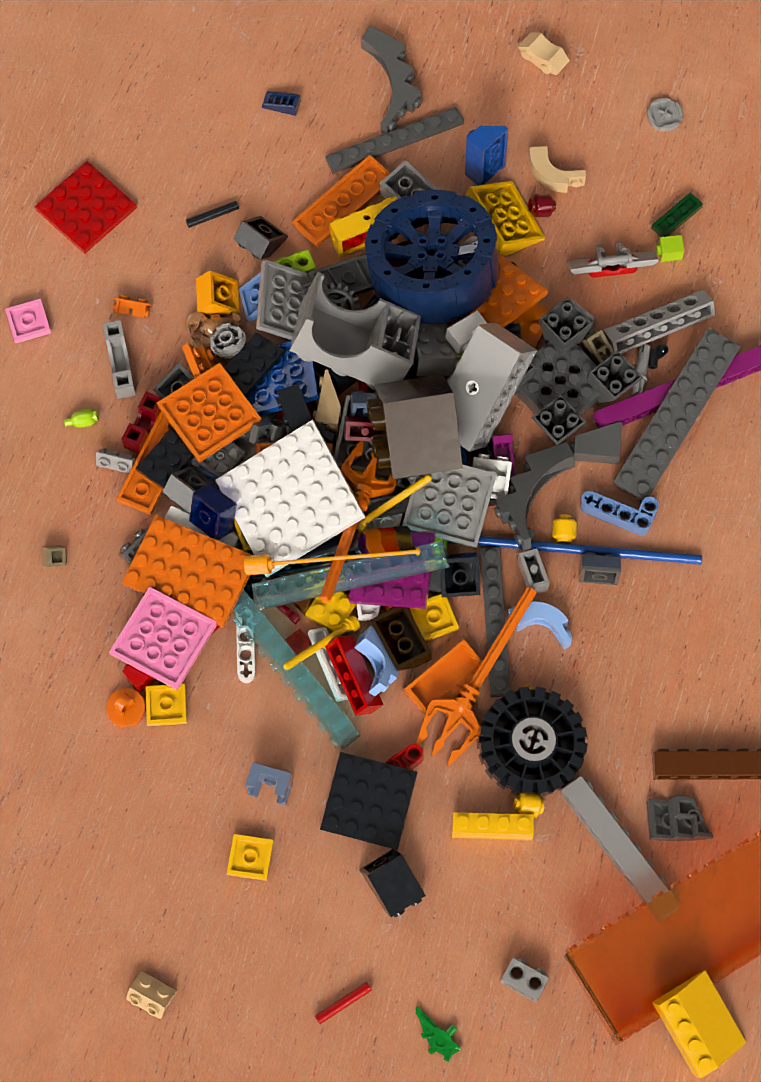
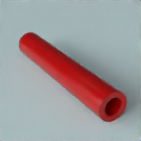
[315,982,372,1024]

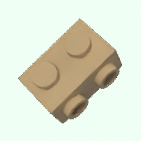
[126,971,177,1019]

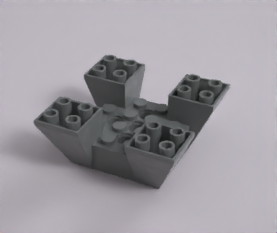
[514,297,643,445]

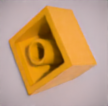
[196,270,240,316]

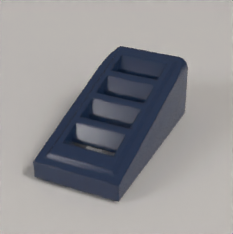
[262,91,301,116]

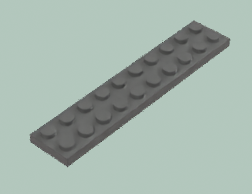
[613,327,741,501]

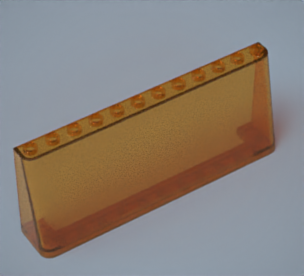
[564,830,761,1045]

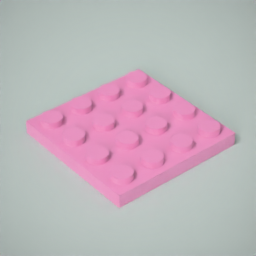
[109,587,217,690]

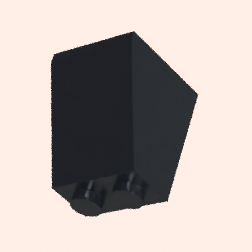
[359,849,426,917]

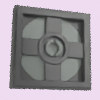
[194,442,247,479]

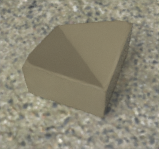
[42,545,66,567]

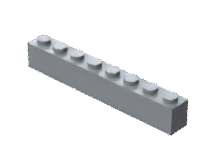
[561,776,680,923]

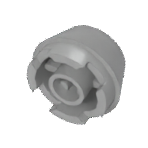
[210,323,246,361]

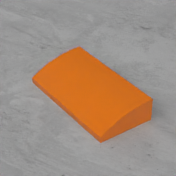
[403,639,482,717]

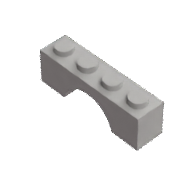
[103,320,136,399]

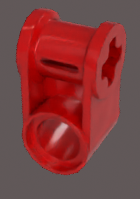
[386,744,424,770]

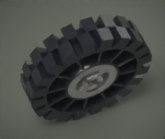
[477,687,588,796]

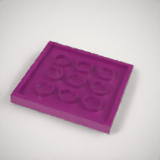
[349,532,436,609]

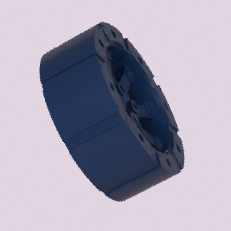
[365,190,500,324]

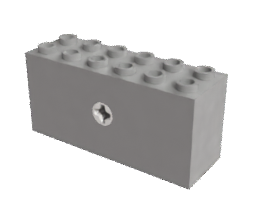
[447,322,537,452]

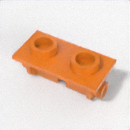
[113,295,153,318]

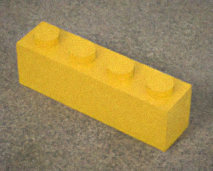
[452,812,534,840]

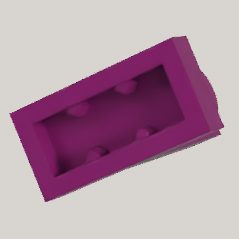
[490,434,516,482]

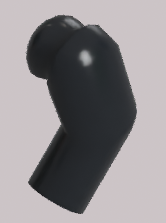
[648,344,669,369]

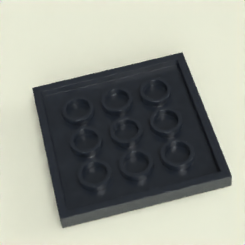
[320,752,418,850]

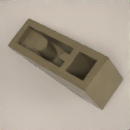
[581,330,615,366]

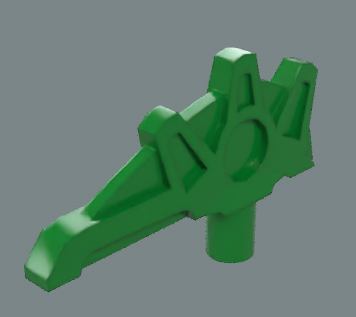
[416,1006,462,1062]

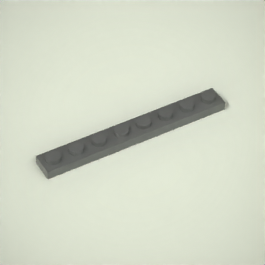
[325,107,464,174]
[480,547,511,698]

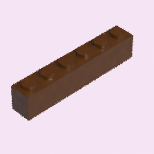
[652,748,761,780]

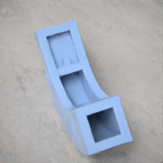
[508,601,572,650]
[354,625,399,696]

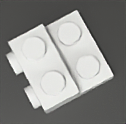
[473,454,512,499]

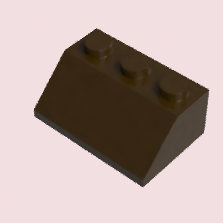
[370,607,432,671]

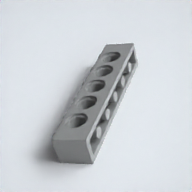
[603,290,715,353]

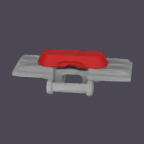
[567,242,658,278]

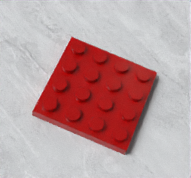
[35,161,137,254]

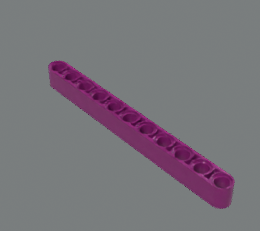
[592,346,761,428]

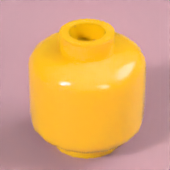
[552,514,577,543]
[513,792,544,818]

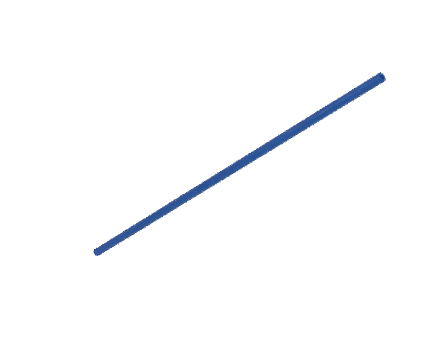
[224,514,702,565]

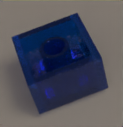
[189,483,237,540]

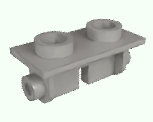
[96,448,136,473]

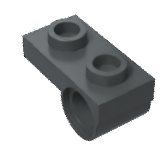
[249,419,286,444]

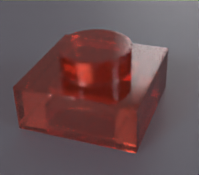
[284,628,312,655]

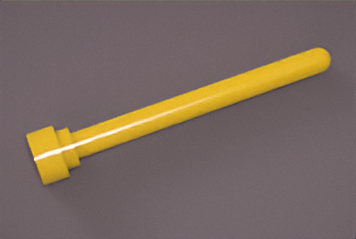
[356,474,432,534]
[283,615,360,670]

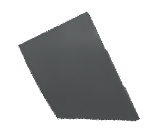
[646,796,713,841]

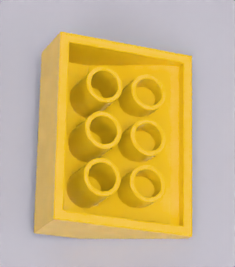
[465,181,545,256]
[652,970,746,1079]

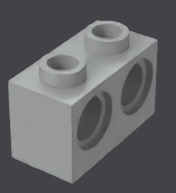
[500,958,549,1003]

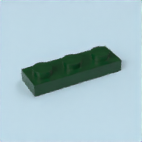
[651,192,703,237]

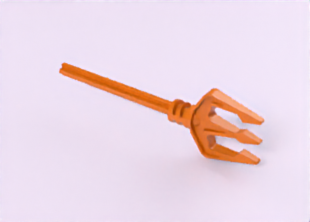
[319,441,397,603]
[415,586,537,766]

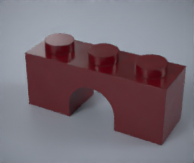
[121,391,163,454]

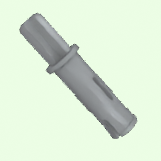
[632,344,651,396]

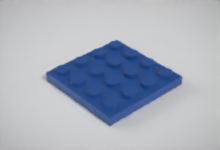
[247,341,319,416]

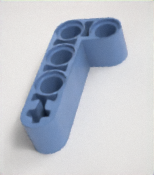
[580,491,659,536]

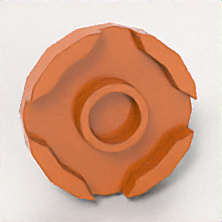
[106,688,146,728]

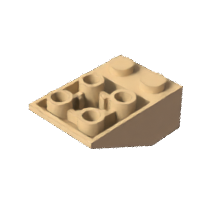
[312,370,342,439]

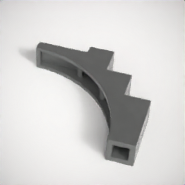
[361,26,423,134]
[494,442,575,551]

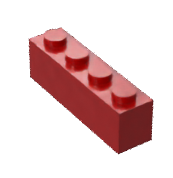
[325,636,384,716]

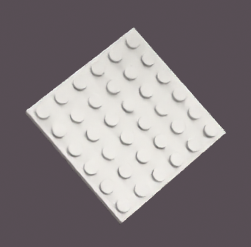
[216,420,366,577]

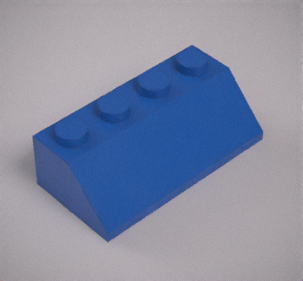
[465,126,508,186]

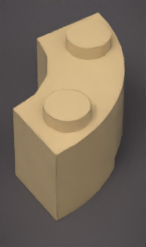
[518,32,570,75]

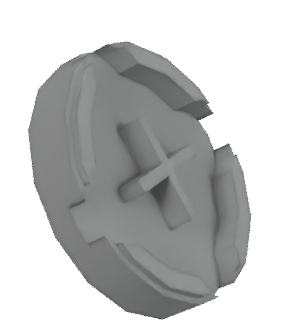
[647,98,683,132]

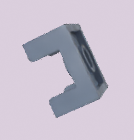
[245,762,293,806]

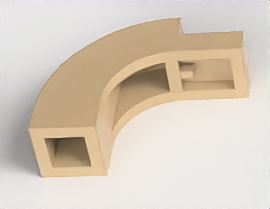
[528,146,586,193]

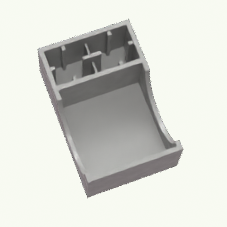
[289,272,421,389]

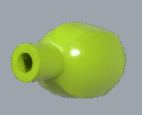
[64,408,99,428]

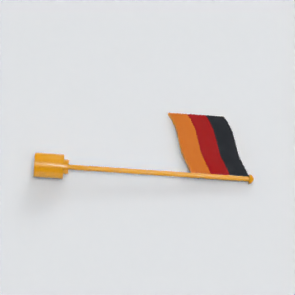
[244,526,421,575]

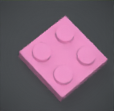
[5,298,51,343]

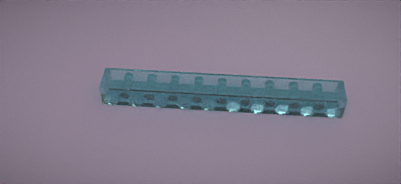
[252,541,449,610]
[232,589,361,750]

